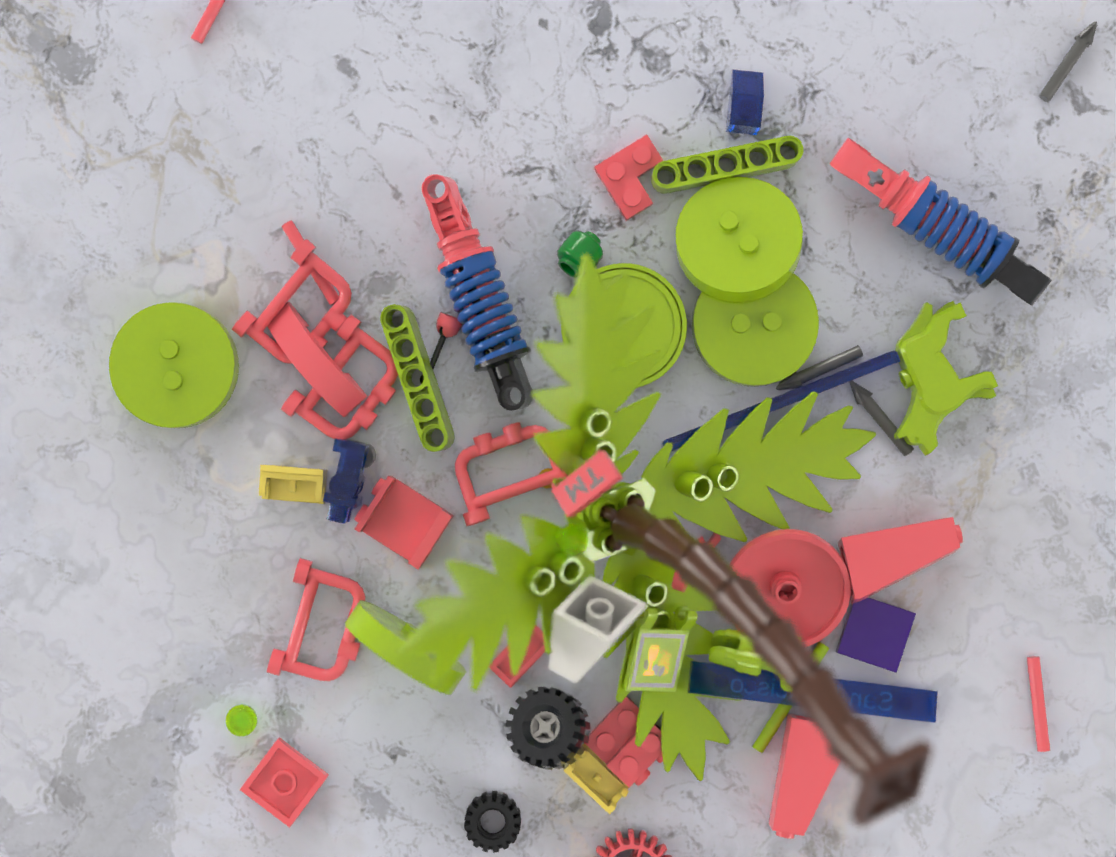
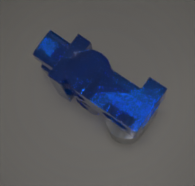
[323,438,376,524]

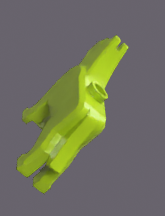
[894,300,998,456]

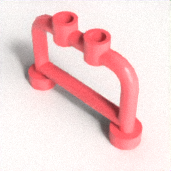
[232,239,352,364]
[281,315,398,440]
[455,422,568,526]
[267,558,365,681]

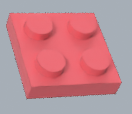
[240,737,329,827]

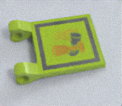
[623,604,698,691]

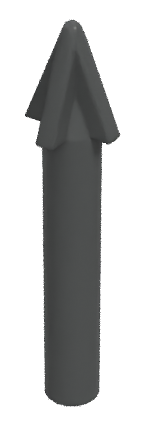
[1039,21,1097,102]
[776,345,863,390]
[849,380,914,456]

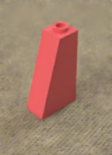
[838,517,963,604]
[768,713,839,839]

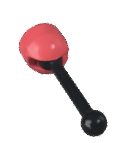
[420,312,462,384]

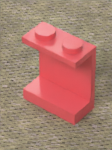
[354,476,454,569]

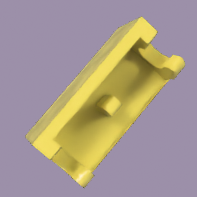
[259,465,328,504]
[563,743,629,814]

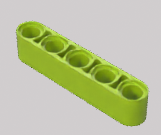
[651,136,804,194]
[380,304,455,452]

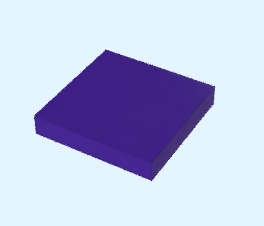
[835,597,916,673]

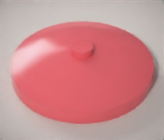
[730,529,851,647]

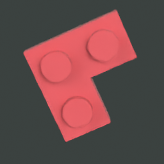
[594,135,663,221]

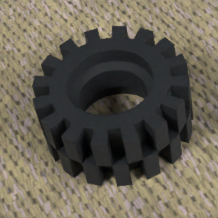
[464,791,521,853]

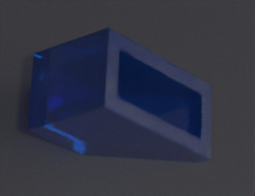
[726,70,764,135]

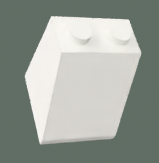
[549,575,646,683]

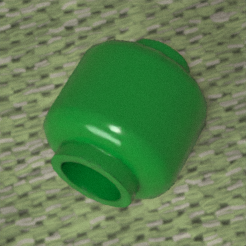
[557,231,603,278]

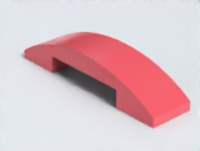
[268,302,368,417]

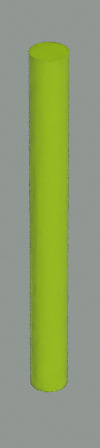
[752,642,829,753]

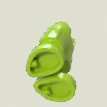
[708,629,802,692]

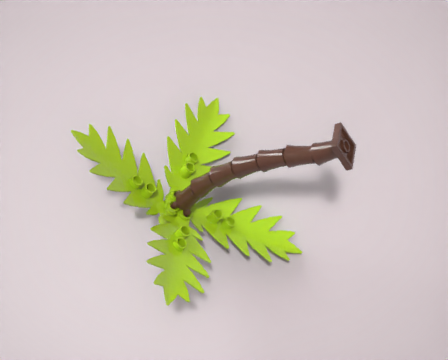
[396,254,933,828]

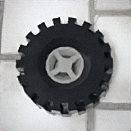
[506,686,591,770]

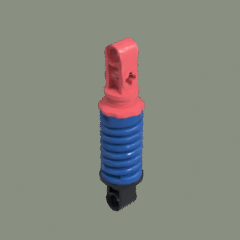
[829,138,1052,306]
[422,174,533,411]

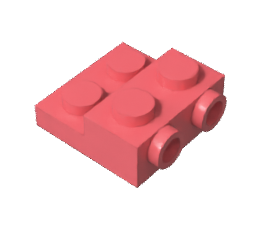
[584,696,663,788]

